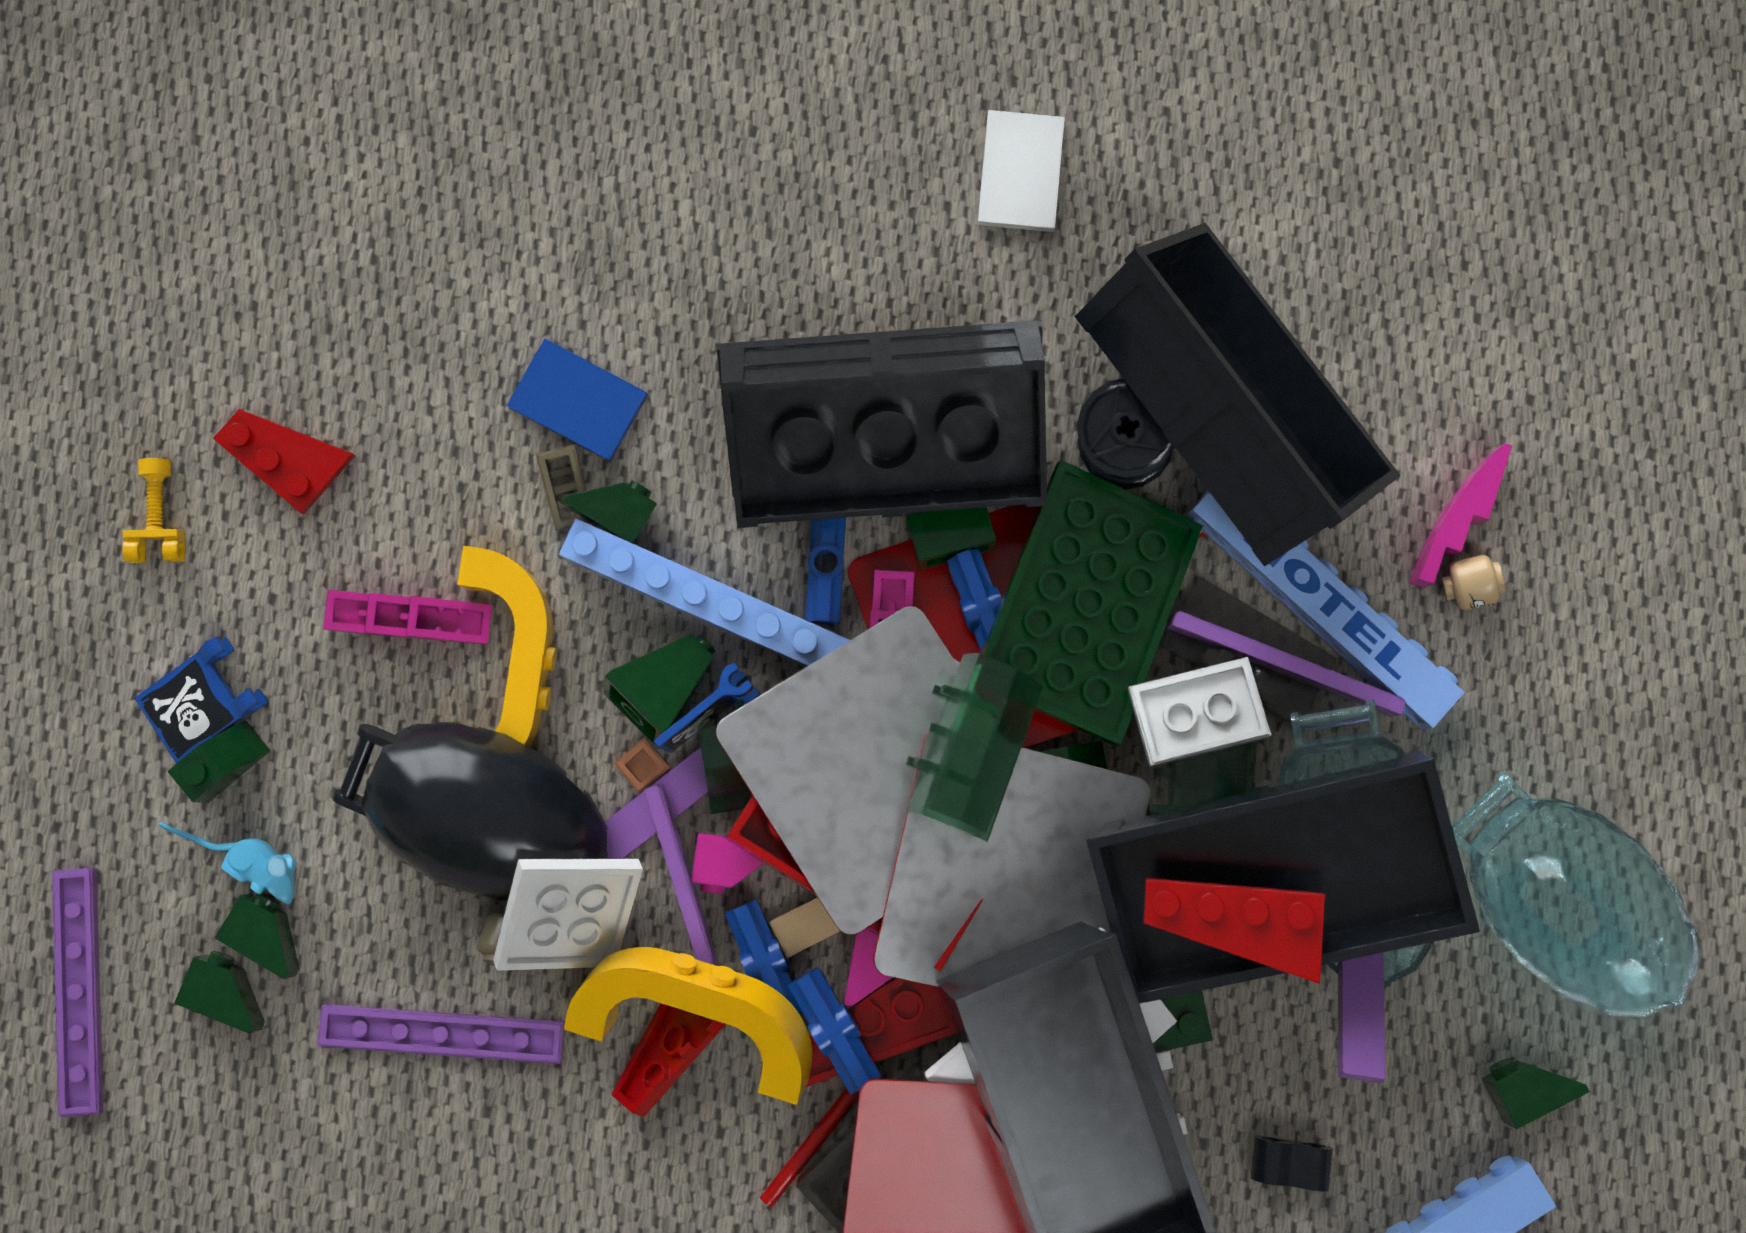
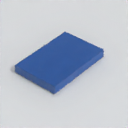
[506,339,648,463]

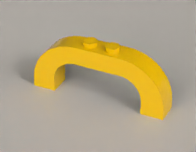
[457,546,557,747]
[564,947,812,1105]

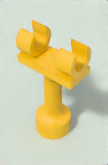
[122,458,185,563]

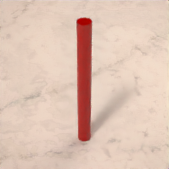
[760,1089,860,1208]

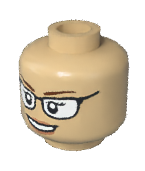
[1442,555,1506,611]

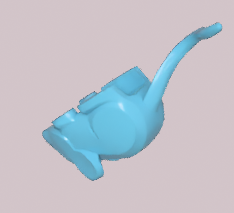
[158,822,296,904]

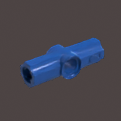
[805,518,846,625]
[947,549,1002,652]
[725,899,803,1014]
[788,966,881,1094]

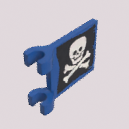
[134,637,269,763]
[654,663,761,753]

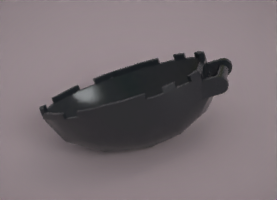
[333,722,608,901]

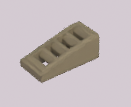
[536,444,591,531]

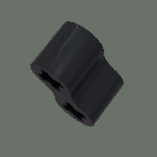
[1250,1135,1333,1192]

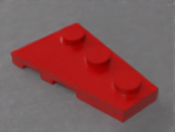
[213,409,356,514]
[611,1003,726,1117]

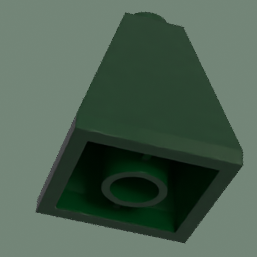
[603,634,715,749]

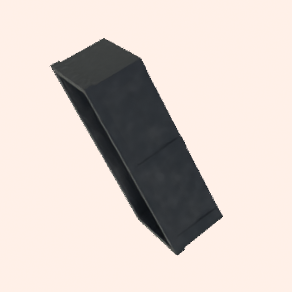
[1074,222,1401,566]
[716,320,1047,528]
[1086,750,1480,1004]
[936,921,1216,1233]

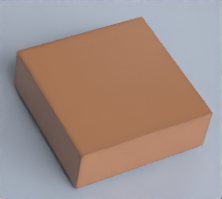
[614,738,671,794]

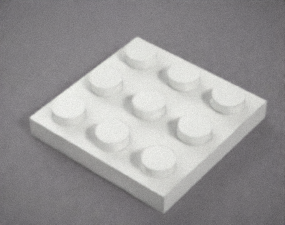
[493,859,643,971]

